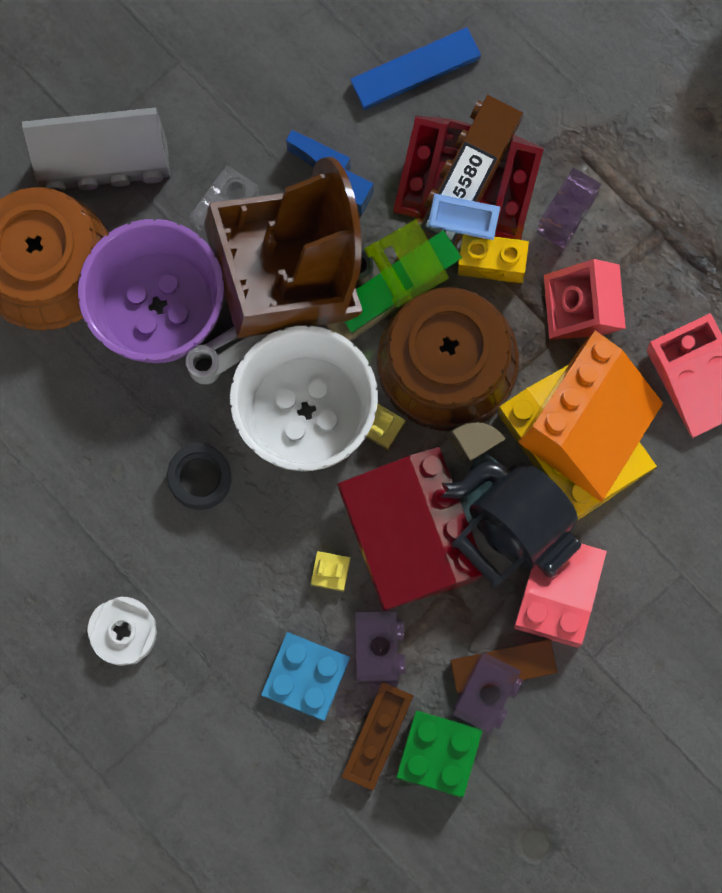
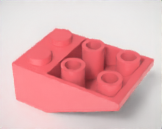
[646,313,722,439]

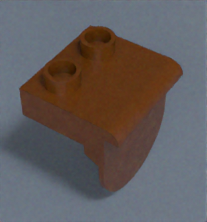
[204,157,363,338]

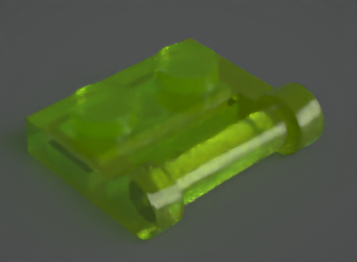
[364,219,450,308]

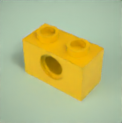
[458,235,529,283]

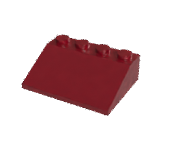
[337,447,483,611]

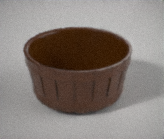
[377,287,519,431]

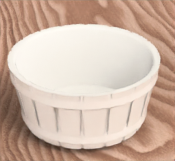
[230,326,378,471]

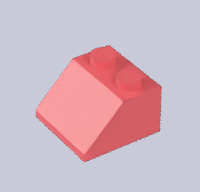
[544,259,626,340]

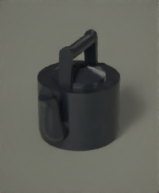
[441,461,581,589]

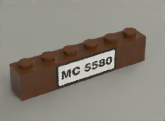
[394,94,524,291]

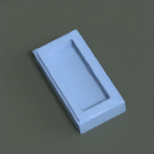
[428,193,500,241]

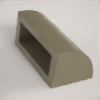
[445,423,505,462]

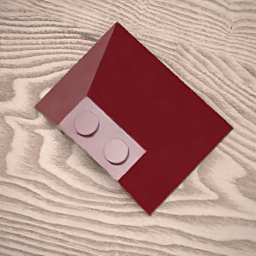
[393,116,544,240]

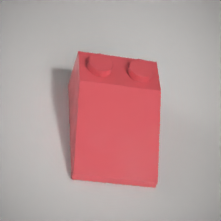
[514,544,607,648]

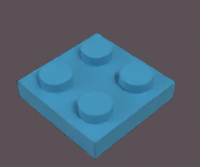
[261,632,350,721]

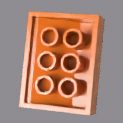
[518,330,663,502]

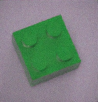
[397,710,483,799]

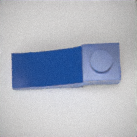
[286,130,374,215]

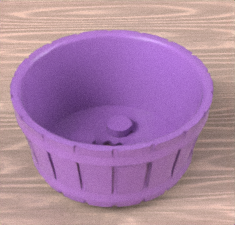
[78,219,224,363]

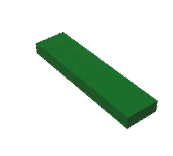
[344,230,462,333]

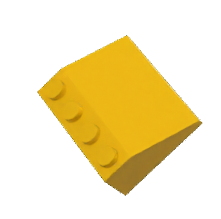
[498,365,657,520]

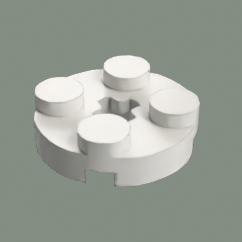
[87,597,157,666]

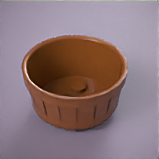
[0,187,109,330]

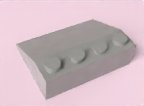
[22,107,170,192]

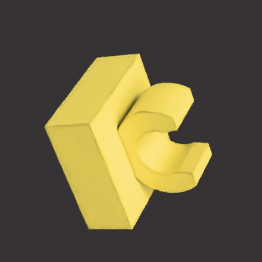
[366,403,406,450]
[311,551,351,592]

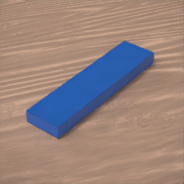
[350,27,481,110]

